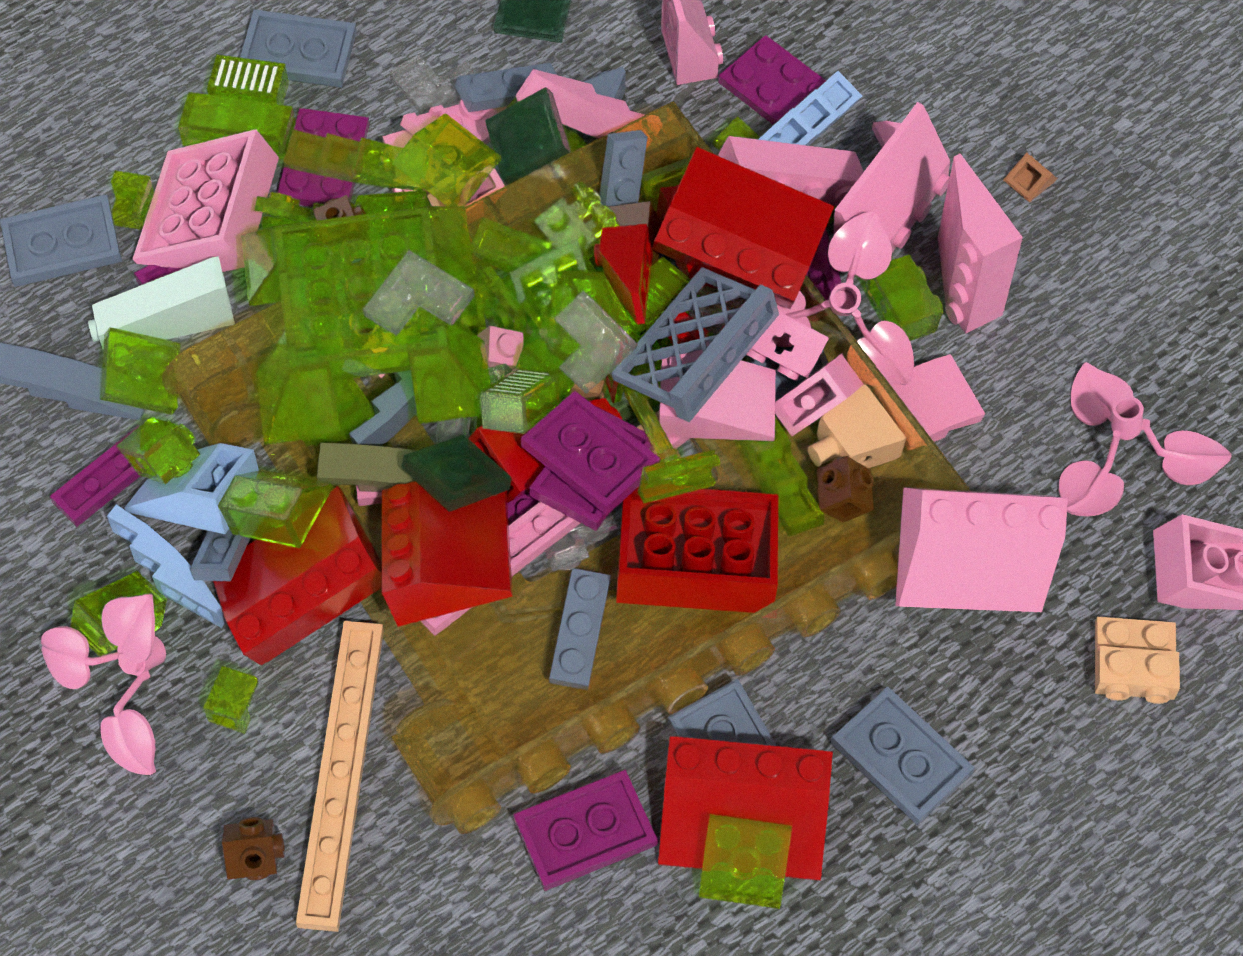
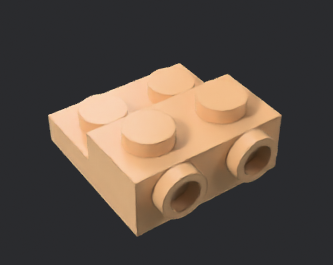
[1095,617,1180,704]

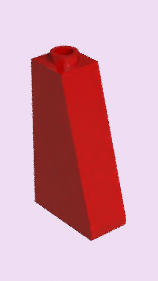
[467,398,622,503]

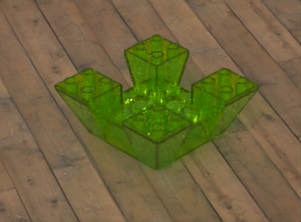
[241,206,495,445]

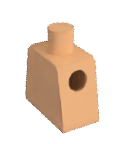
[808,384,906,468]

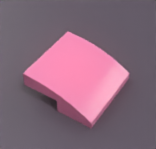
[879,354,985,448]

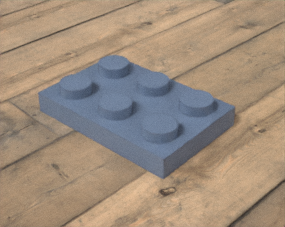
[238,9,357,88]
[0,194,122,287]
[831,686,975,826]

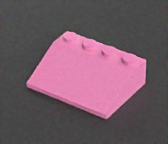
[833,102,950,283]
[133,129,279,272]
[938,154,1023,334]
[895,488,1068,612]

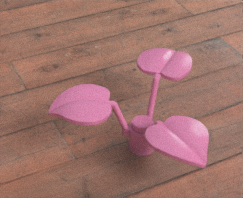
[771,211,914,385]
[1059,362,1231,517]
[41,594,166,775]

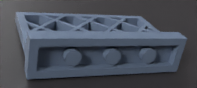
[611,267,779,422]

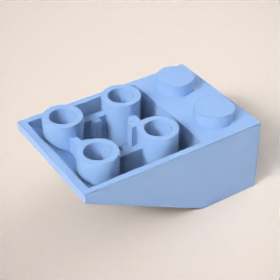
[124,443,262,534]

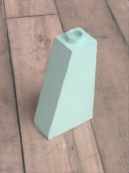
[88,256,235,353]

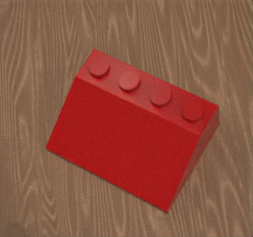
[652,147,834,309]
[382,480,513,627]
[616,484,779,614]
[213,486,382,665]
[658,736,833,881]

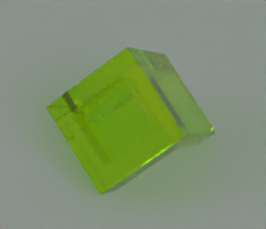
[111,170,154,230]
[203,666,259,734]

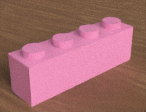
[718,136,864,206]

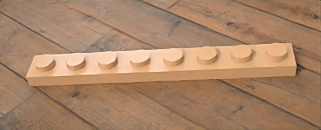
[296,621,384,932]

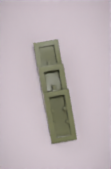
[317,443,479,492]

